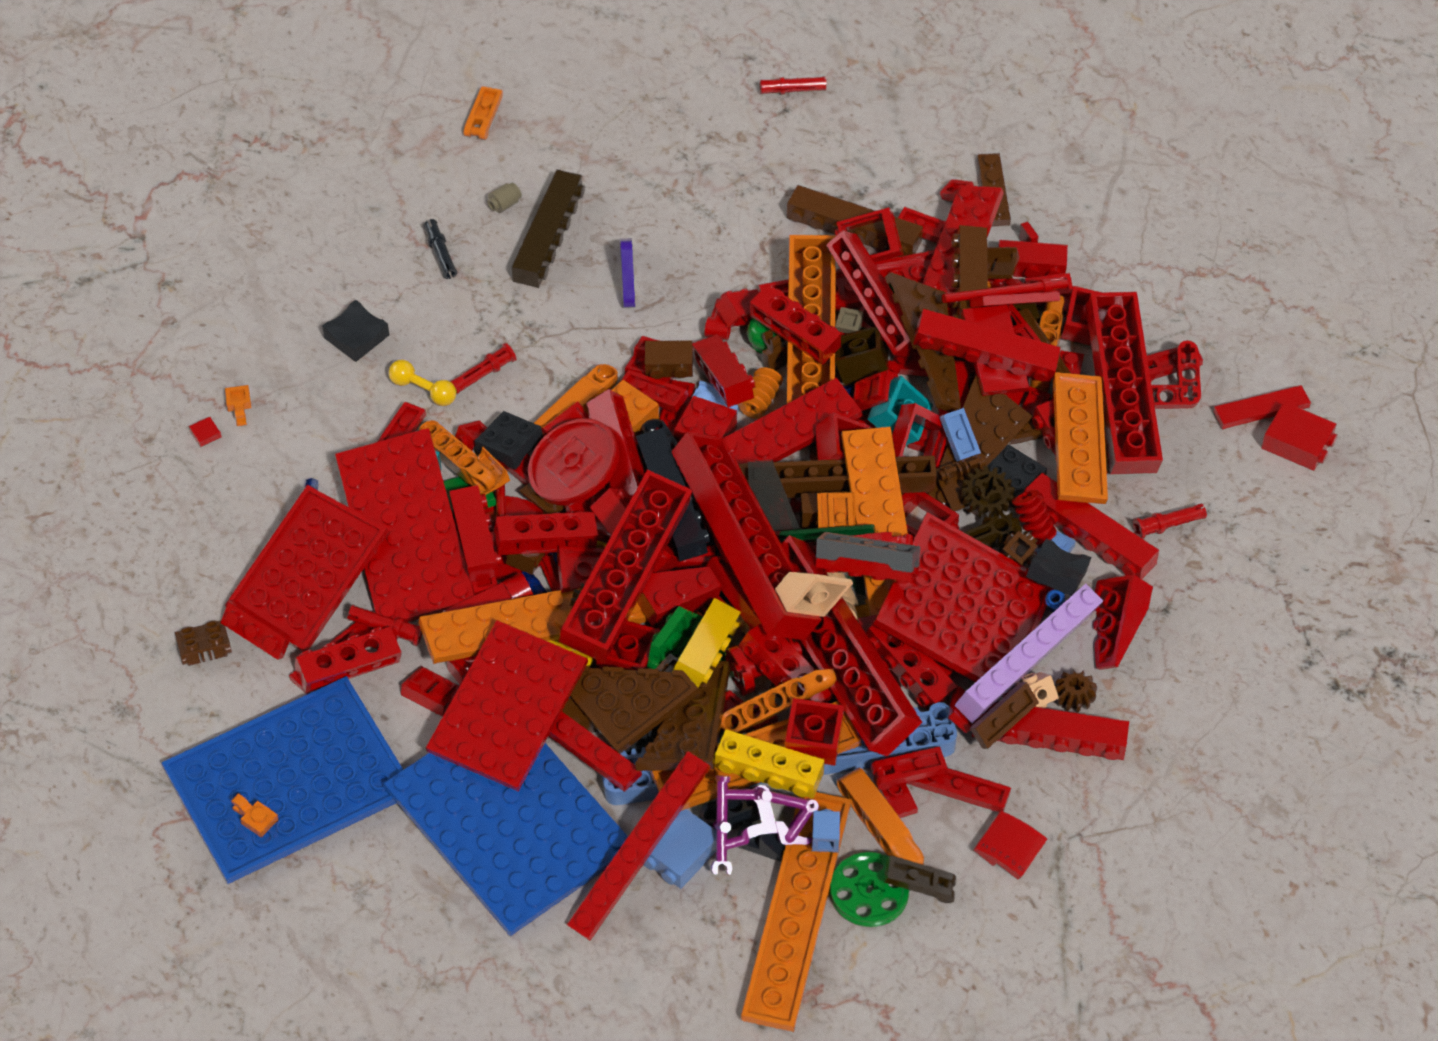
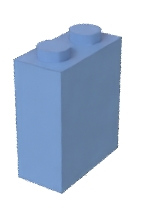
[644,809,717,889]

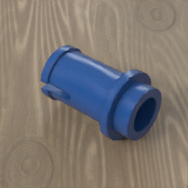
[1046,590,1066,612]

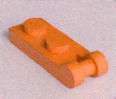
[464,86,503,140]

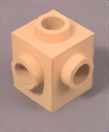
[1015,672,1059,708]

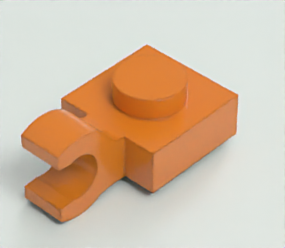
[225,385,252,426]
[231,794,278,838]

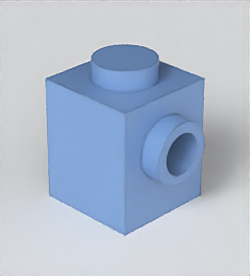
[812,809,840,852]

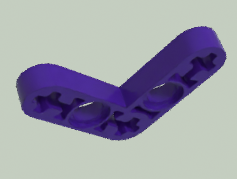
[620,238,635,308]

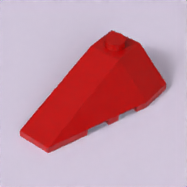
[1093,574,1153,670]

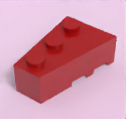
[637,566,722,628]

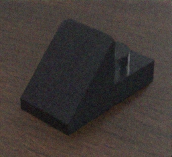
[737,820,786,862]

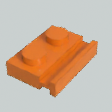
[817,492,856,528]

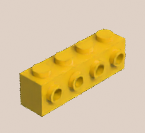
[672,598,741,688]
[715,729,824,799]

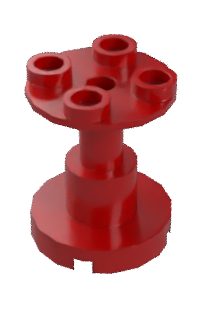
[725,638,802,696]

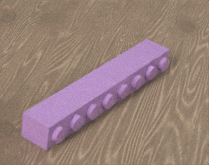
[955,583,1103,723]

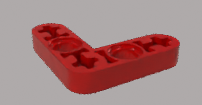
[1152,340,1201,409]

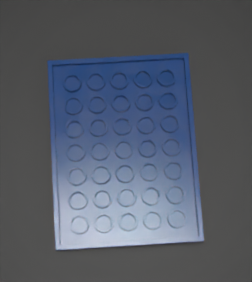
[161,676,403,885]
[384,743,628,937]

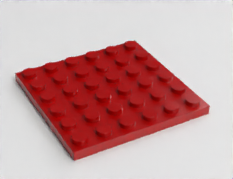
[873,512,1054,698]

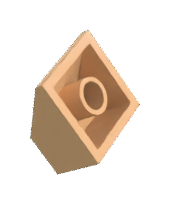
[775,572,853,617]

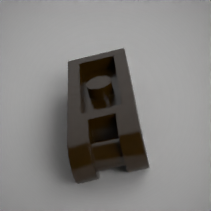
[884,855,956,903]

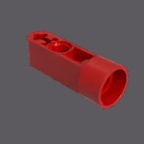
[442,573,534,613]

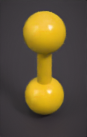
[388,359,457,406]

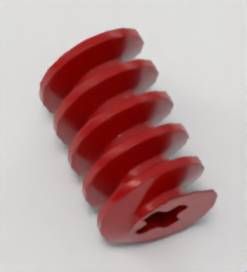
[1012,490,1057,545]

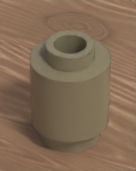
[487,182,522,213]

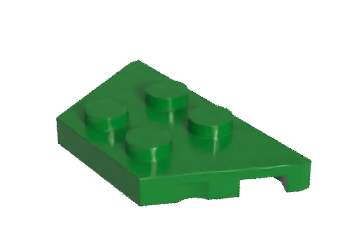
[647,606,703,669]

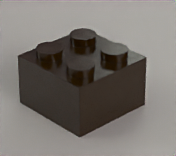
[835,326,889,384]

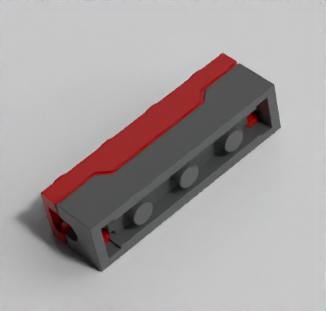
[816,532,921,584]

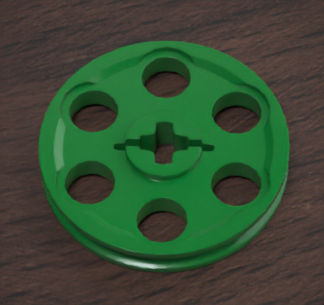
[830,852,909,927]

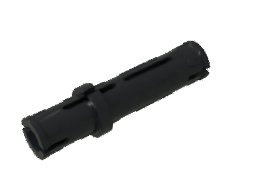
[423,219,458,279]

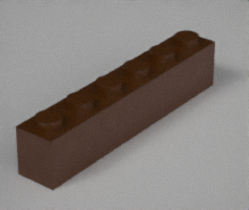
[787,185,923,257]
[951,225,988,359]

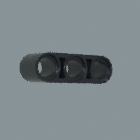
[699,786,771,830]

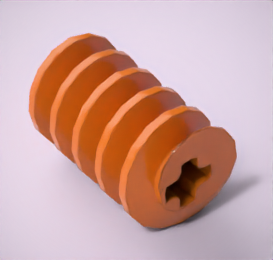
[738,367,783,419]

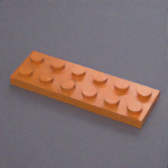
[1053,372,1108,504]

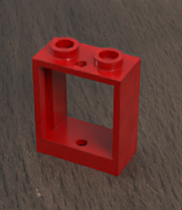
[835,207,904,262]
[892,403,947,469]
[902,492,959,538]

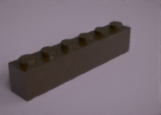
[512,169,585,288]

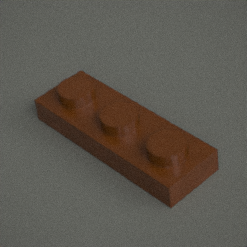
[970,682,1039,749]

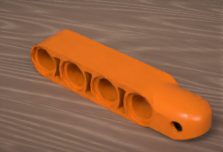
[1029,295,1064,393]
[534,364,618,437]
[419,420,496,493]
[721,669,836,733]
[836,767,924,865]

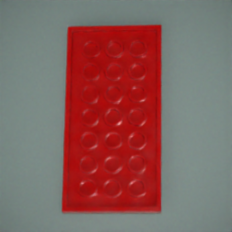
[335,428,475,622]

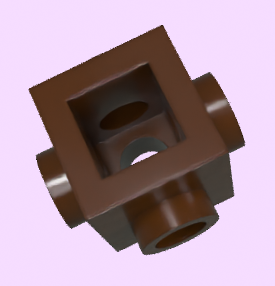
[1003,531,1039,566]

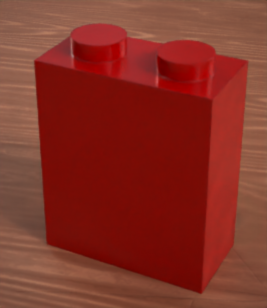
[1261,402,1338,471]

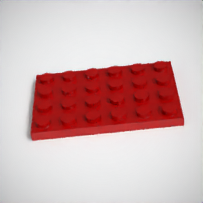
[225,485,389,652]
[426,620,588,792]

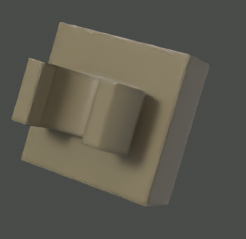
[835,307,864,334]

